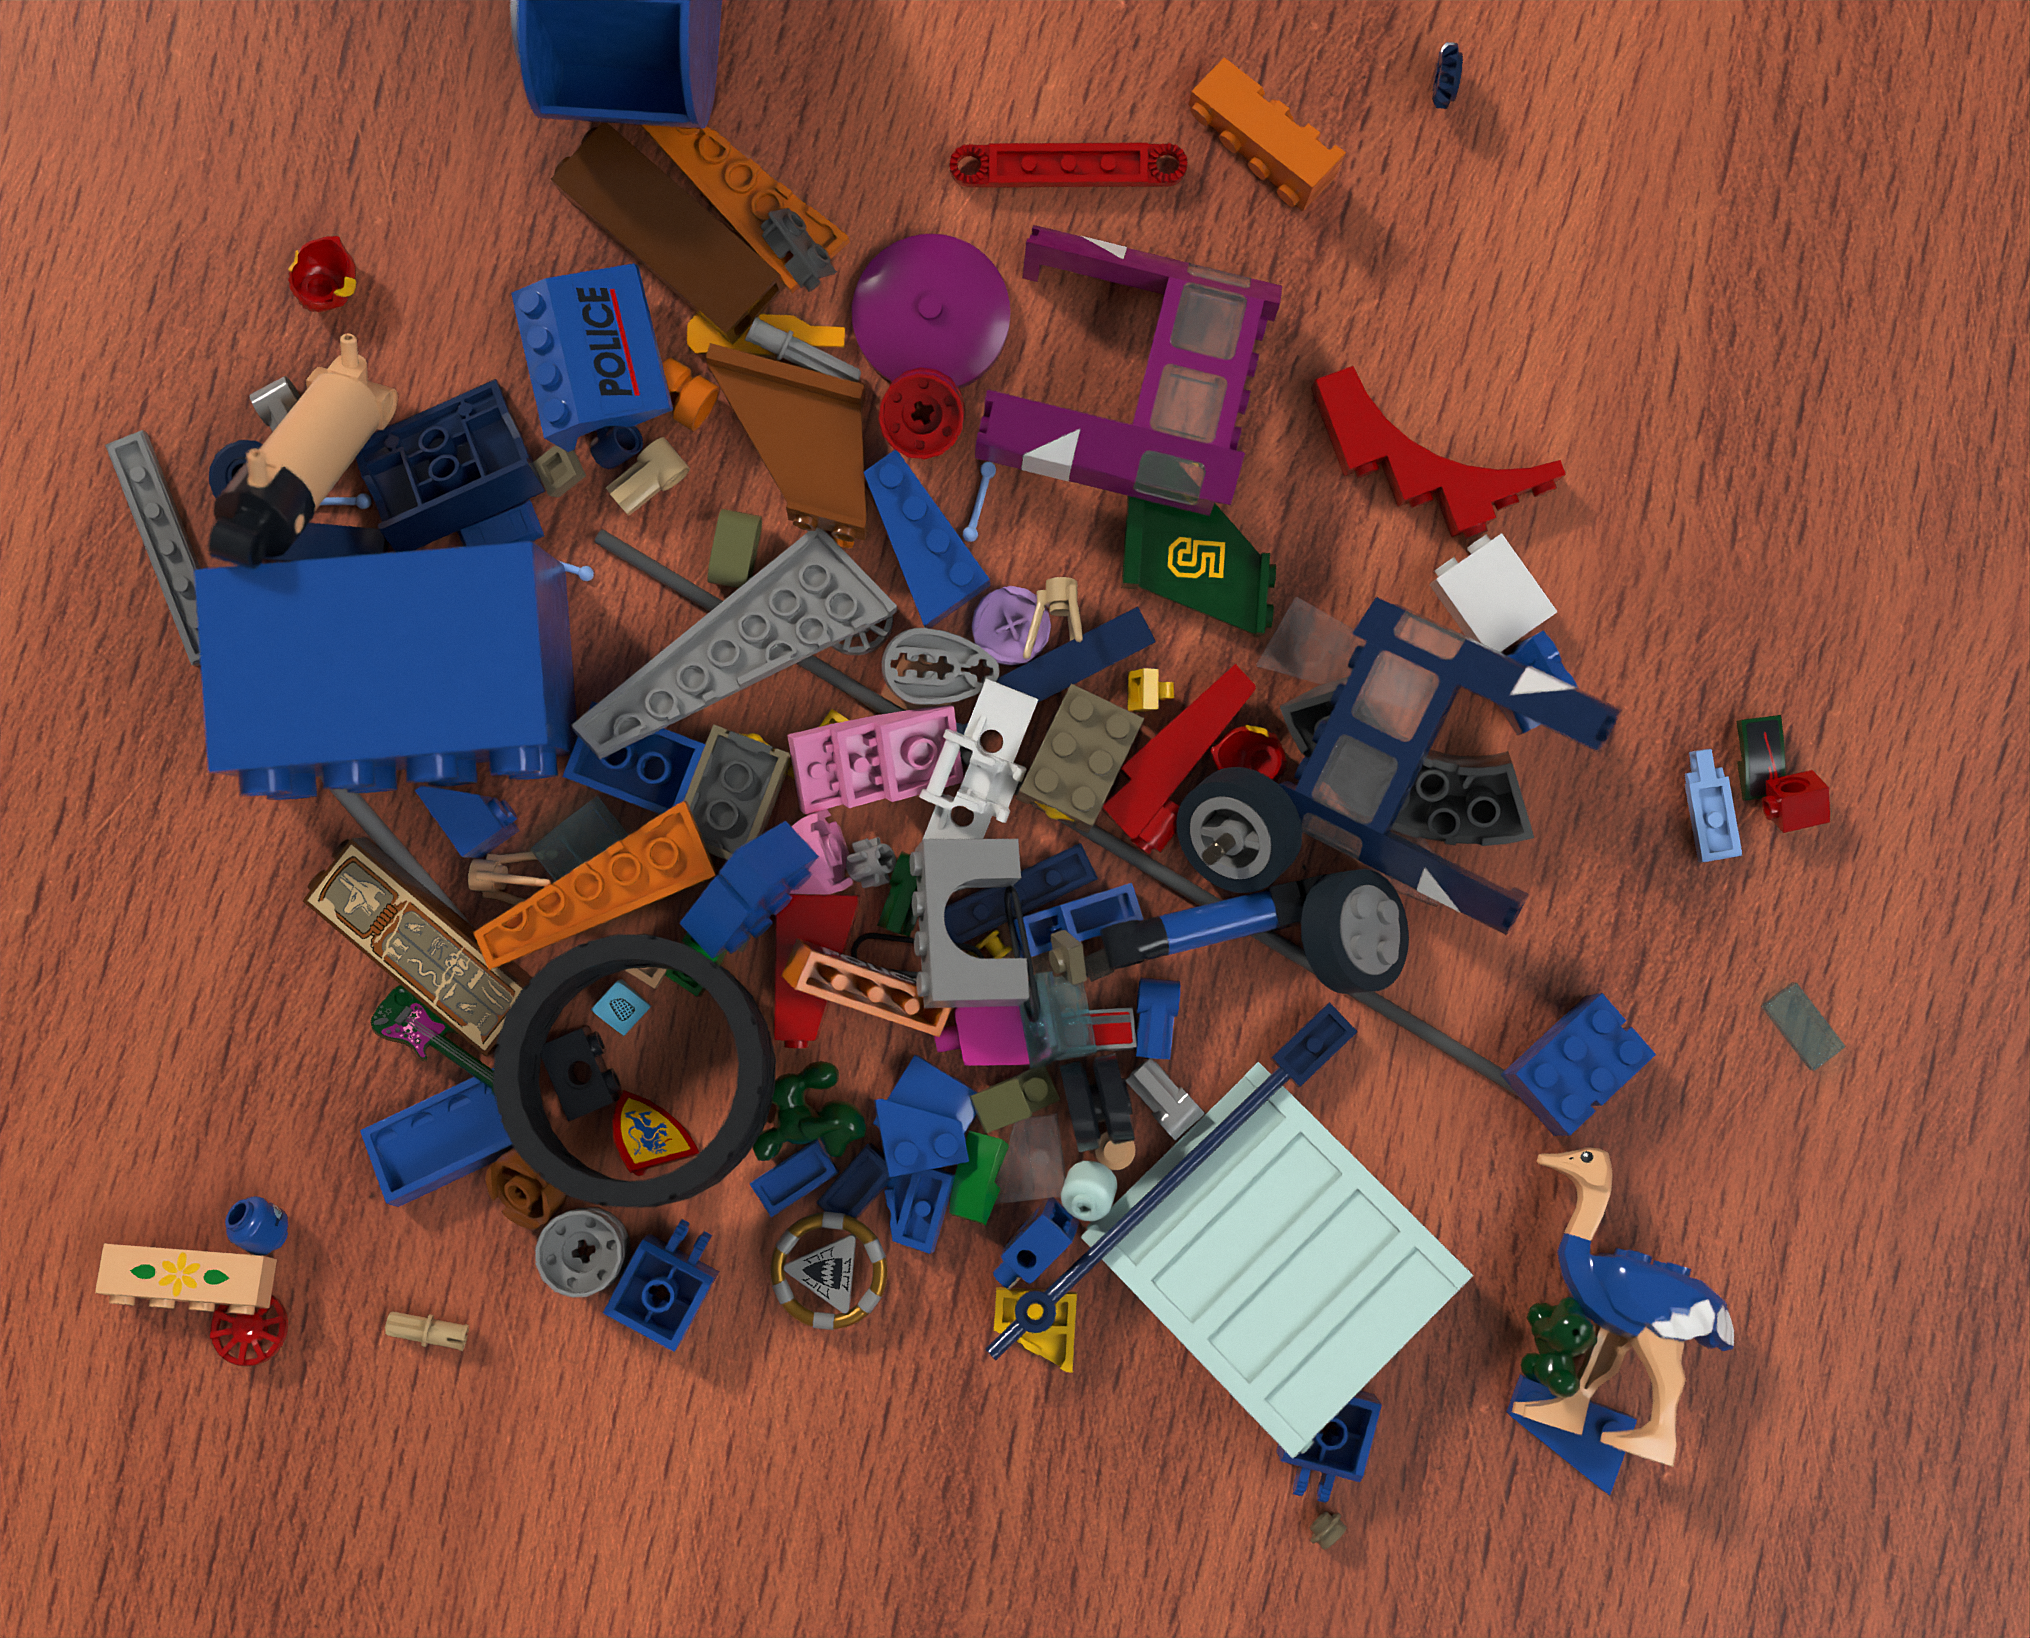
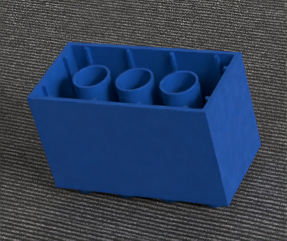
[194,541,578,800]

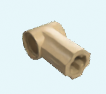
[606,437,690,516]

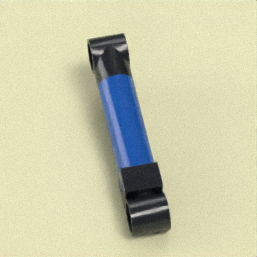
[1100,874,1328,970]

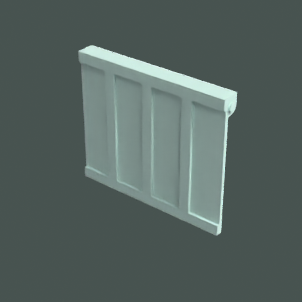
[1081,1062,1473,1458]

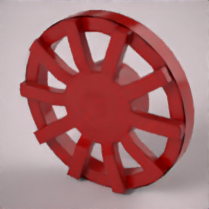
[210,1294,288,1366]

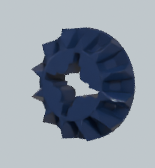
[1432,42,1463,109]

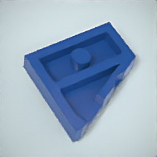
[874,1099,969,1178]
[882,1152,955,1254]

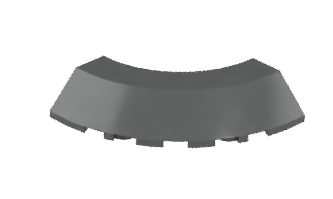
[1280,677,1534,846]

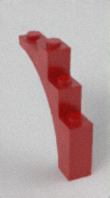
[1311,366,1566,540]

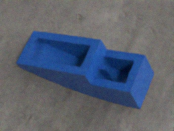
[1013,883,1143,958]

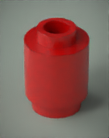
[1130,798,1180,855]

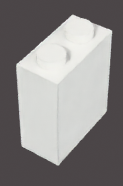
[1429,533,1558,652]

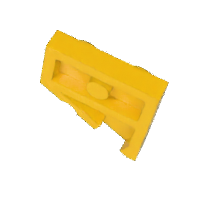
[994,1287,1077,1373]

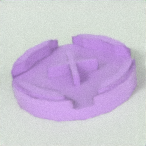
[972,586,1051,667]

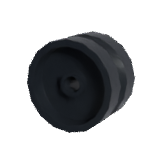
[1060,1053,1135,1153]

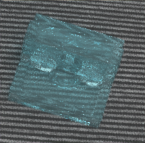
[1019,971,1097,1069]

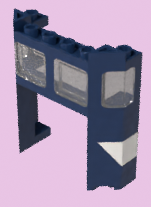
[1279,597,1622,935]

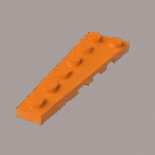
[640,125,850,294]
[473,801,718,970]

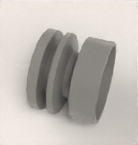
[535,1207,631,1297]

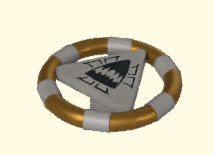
[770,1212,888,1330]

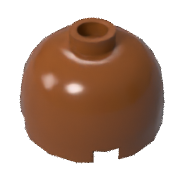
[485,1149,567,1230]

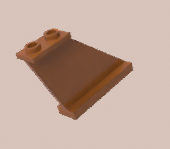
[706,343,867,542]

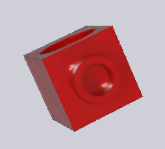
[1762,770,1830,833]

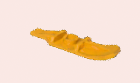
[687,314,845,355]

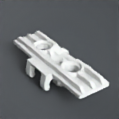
[919,678,1039,840]

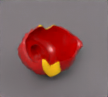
[288,236,357,312]
[1211,725,1288,783]

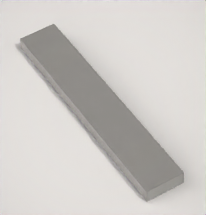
[105,430,201,666]

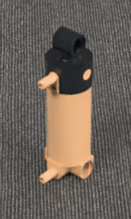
[208,334,398,569]

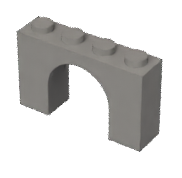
[910,839,1029,1008]

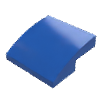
[873,1055,977,1135]

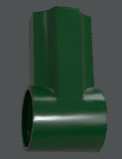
[877,851,918,937]

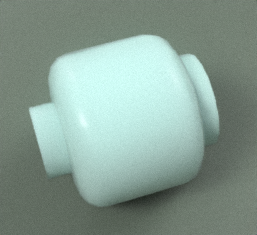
[1061,1161,1117,1221]

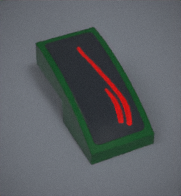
[1736,715,1785,801]

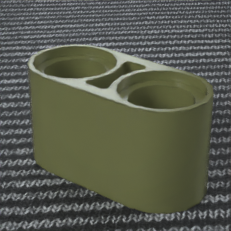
[708,509,762,588]

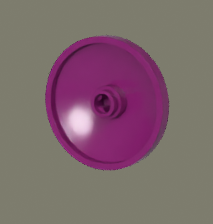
[852,234,1010,389]

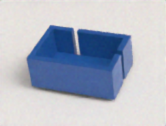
[680,821,819,959]
[1501,993,1656,1136]

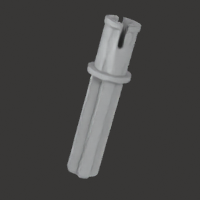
[745,317,861,383]

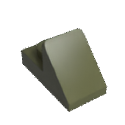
[969,1063,1060,1133]

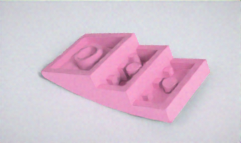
[787,705,964,814]

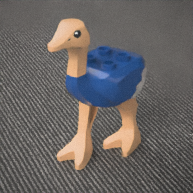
[1512,1147,1734,1467]

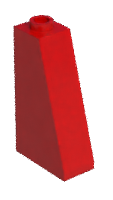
[774,895,860,1048]

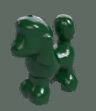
[753,1061,866,1161]
[1520,1296,1598,1399]

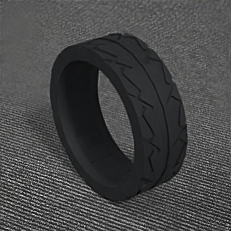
[493,934,776,1207]

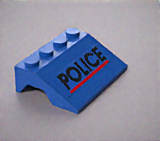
[511,263,673,452]

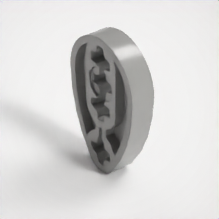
[882,628,999,705]

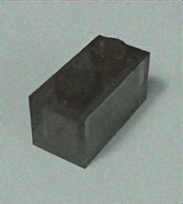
[1084,947,1116,982]

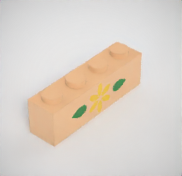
[95,1244,277,1315]

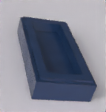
[816,1143,894,1219]

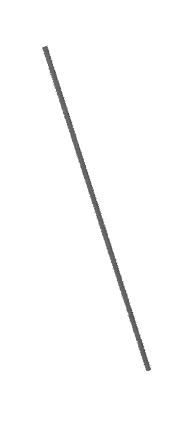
[594,529,1519,1097]

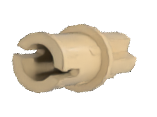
[385,1312,469,1351]

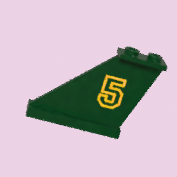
[1121,450,1276,637]

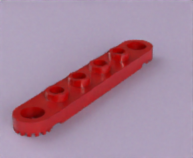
[949,143,1188,188]

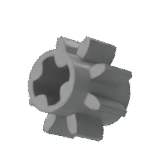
[846,837,896,888]

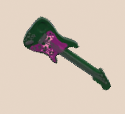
[371,985,495,1096]

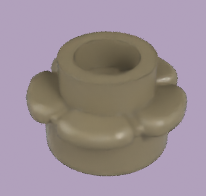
[1310,1511,1347,1550]

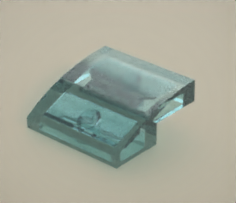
[530,796,629,881]

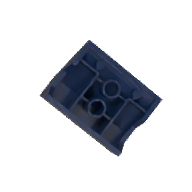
[355,379,545,553]

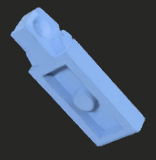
[1685,749,1742,863]

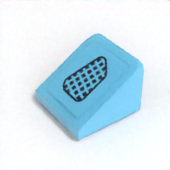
[591,979,651,1036]

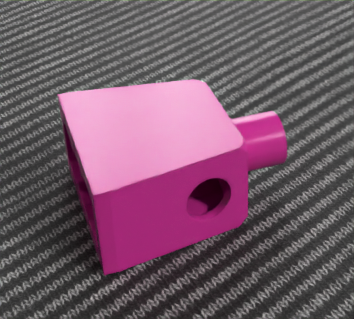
[934,1006,1030,1066]

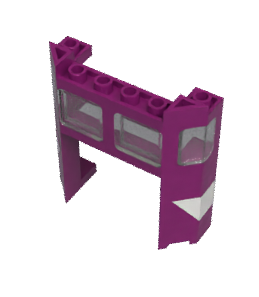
[975,225,1282,516]

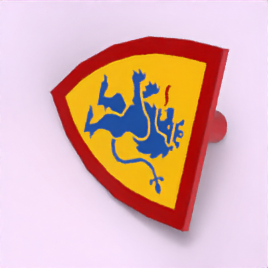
[612,1090,700,1176]

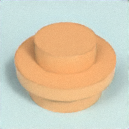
[1095,1131,1135,1170]

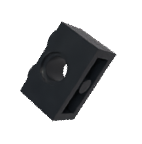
[540,1026,621,1122]

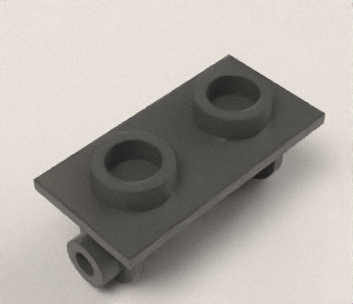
[760,208,837,292]

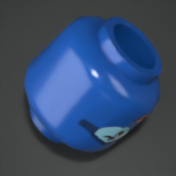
[225,1196,288,1256]

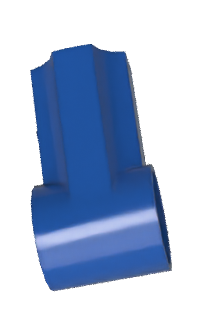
[1136,977,1181,1059]

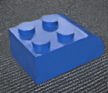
[562,701,705,814]

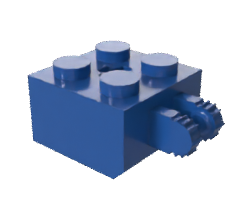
[603,1219,720,1352]
[1276,1390,1382,1503]

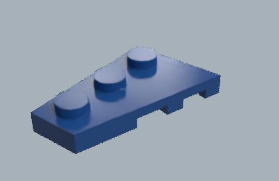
[1506,1374,1637,1496]

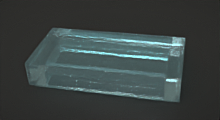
[1761,982,1846,1071]

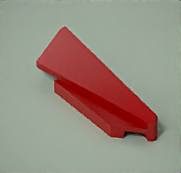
[1101,663,1256,839]

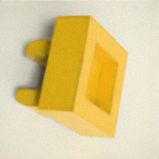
[1128,668,1174,712]

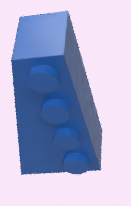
[864,450,990,628]

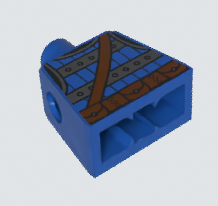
[993,1194,1080,1289]

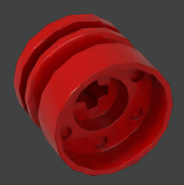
[879,367,965,460]

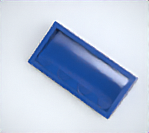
[360,1068,514,1207]

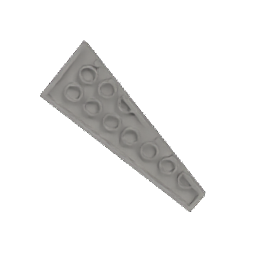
[571,528,897,759]

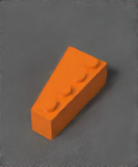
[1188,57,1346,211]

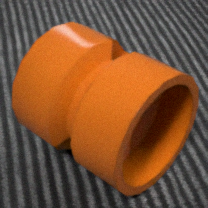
[662,357,720,431]

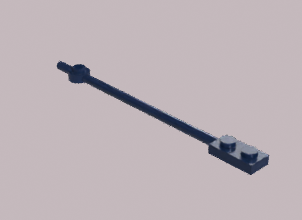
[985,1002,1358,1360]

